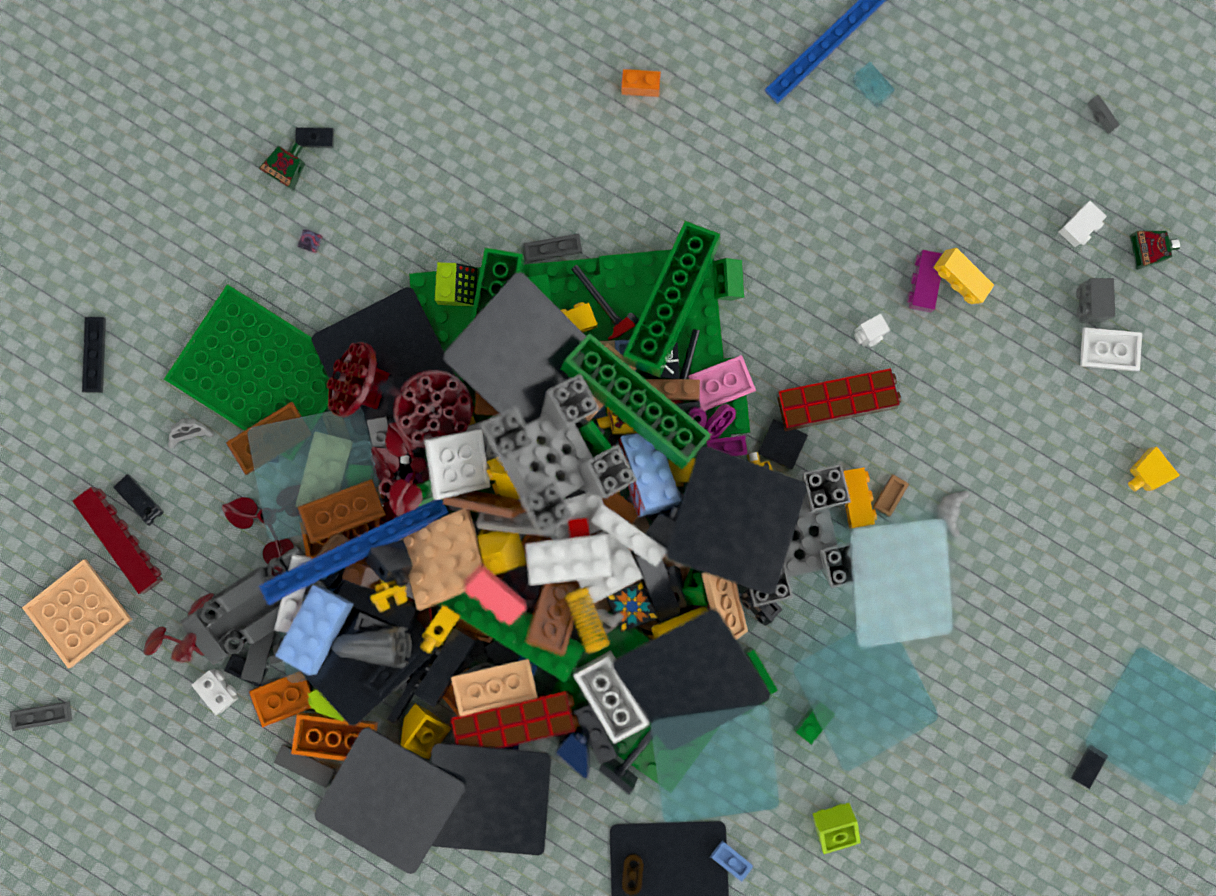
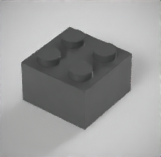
[1076,278,1115,323]

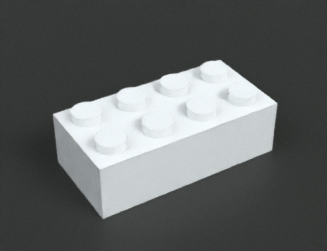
[526,535,611,585]
[574,650,649,743]

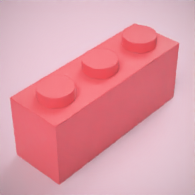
[464,564,526,625]

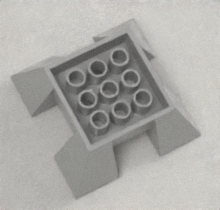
[481,374,637,535]
[750,464,870,607]

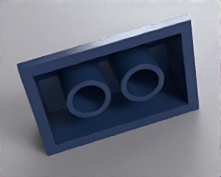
[556,728,591,780]

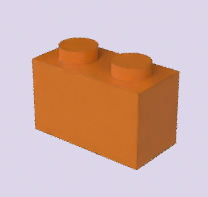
[621,69,661,97]

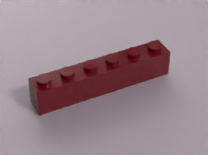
[72,487,163,594]

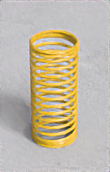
[564,587,610,652]

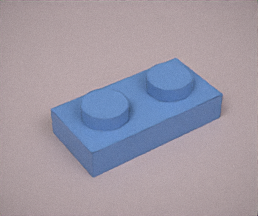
[710,841,754,882]

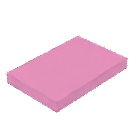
[688,355,756,411]

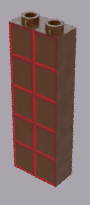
[776,368,901,431]
[451,691,579,748]

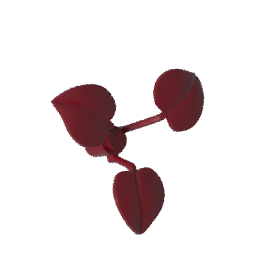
[385,423,429,515]
[371,447,431,525]
[222,485,301,572]
[143,593,215,663]

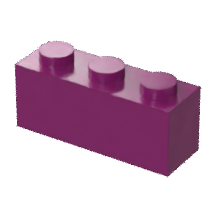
[907,250,943,313]

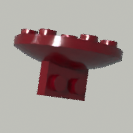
[327,342,390,418]
[394,370,473,448]

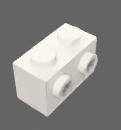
[1059,201,1107,247]
[854,314,890,347]
[191,669,239,715]

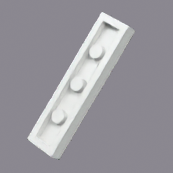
[591,505,666,567]
[274,554,313,633]

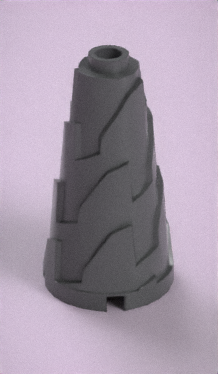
[332,627,411,668]

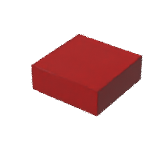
[568,517,590,539]

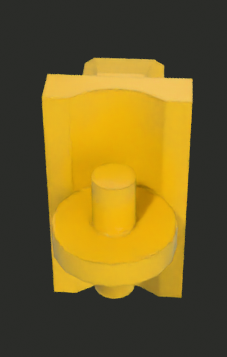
[370,579,407,612]

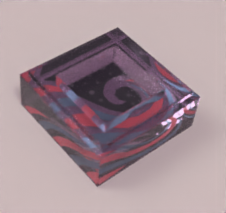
[297,229,323,254]

